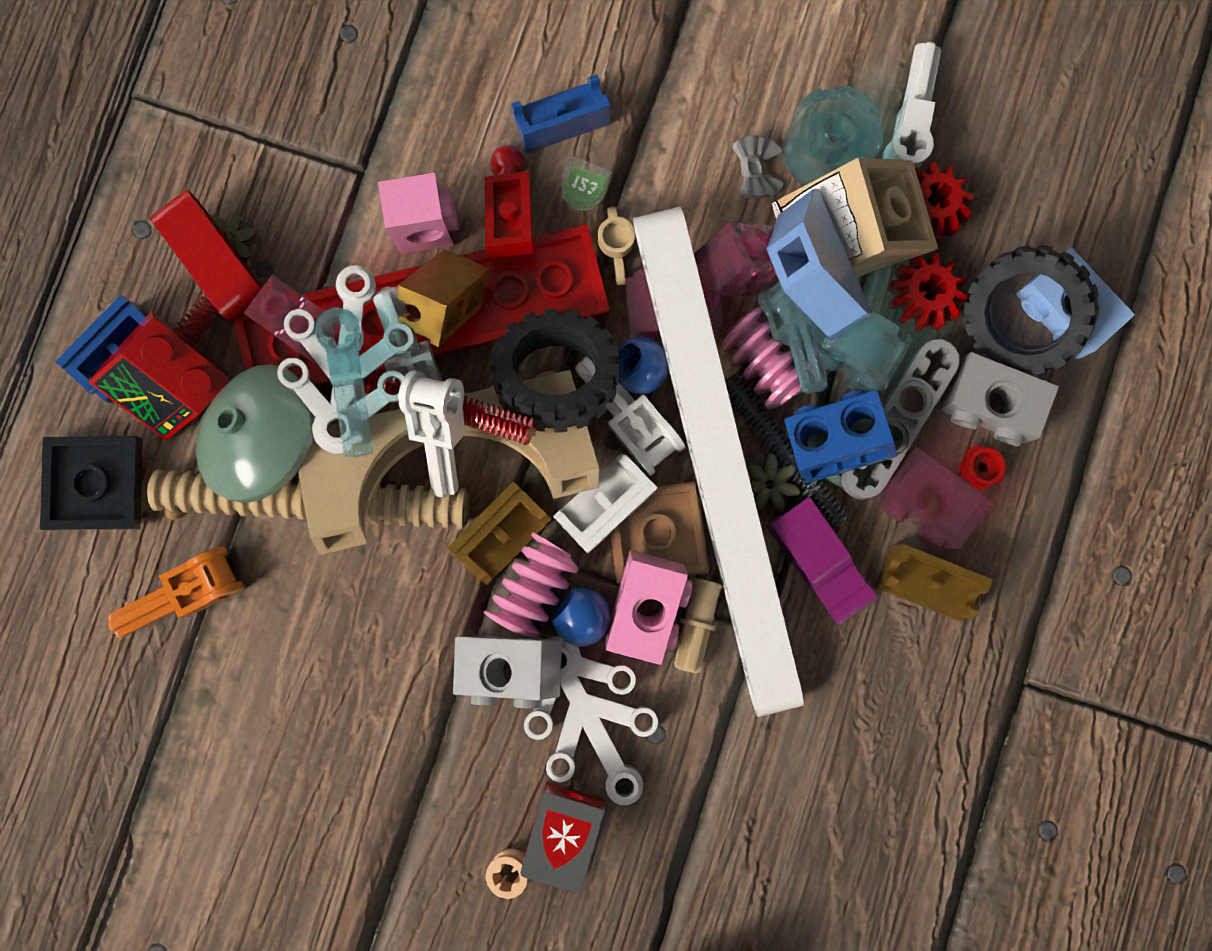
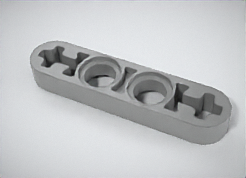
[841,339,959,500]

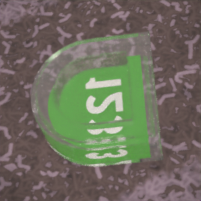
[561,155,612,210]

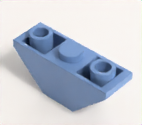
[767,189,872,338]

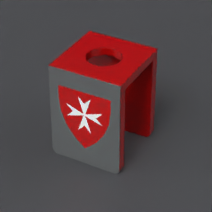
[520,782,605,893]

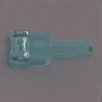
[758,281,827,394]
[315,308,374,457]

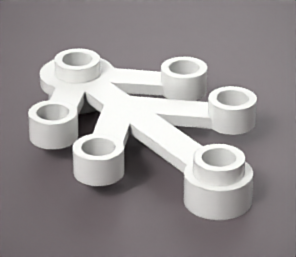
[277,265,414,454]
[524,636,658,805]

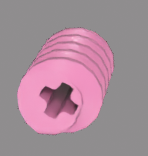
[721,304,818,410]
[483,532,579,638]

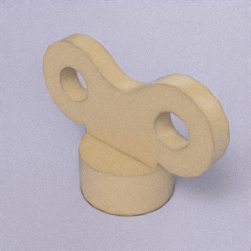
[598,207,635,285]

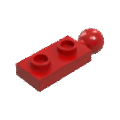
[484,145,534,259]

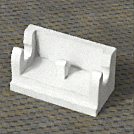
[553,453,658,554]

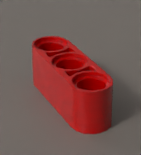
[149,189,266,321]

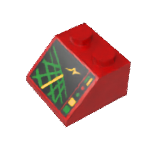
[88,311,230,441]

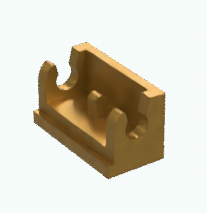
[396,249,490,347]
[446,481,552,585]
[876,544,993,623]

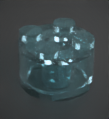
[782,86,884,186]
[802,311,913,393]

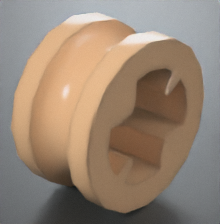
[486,848,530,899]

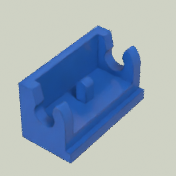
[511,74,610,153]
[55,294,148,403]

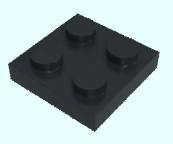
[40,436,143,531]

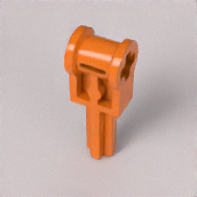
[108,546,245,637]

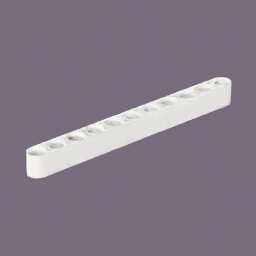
[633,207,804,717]

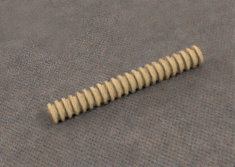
[147,469,470,529]

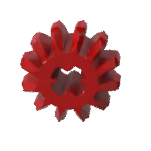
[915,161,975,242]
[887,253,968,332]

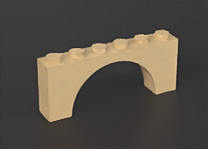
[298,370,599,555]

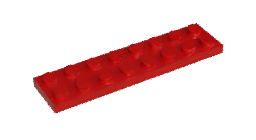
[233,224,610,388]

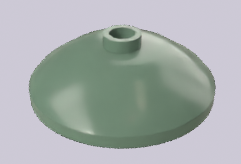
[196,365,315,503]

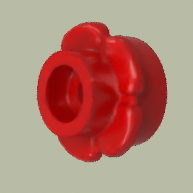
[959,445,1006,490]

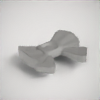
[732,135,783,199]

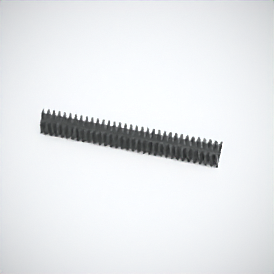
[725,371,848,530]

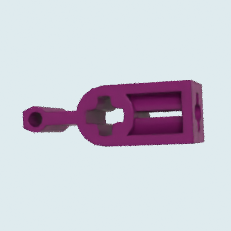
[766,497,877,624]

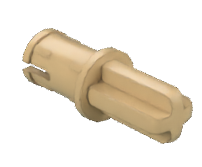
[674,578,722,673]

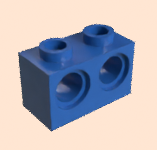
[784,390,897,484]

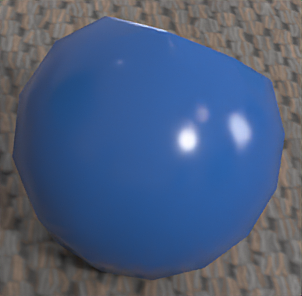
[618,336,669,394]
[553,587,611,647]

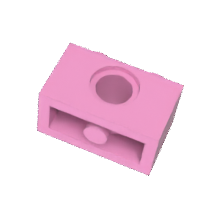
[378,173,459,254]
[605,550,692,665]

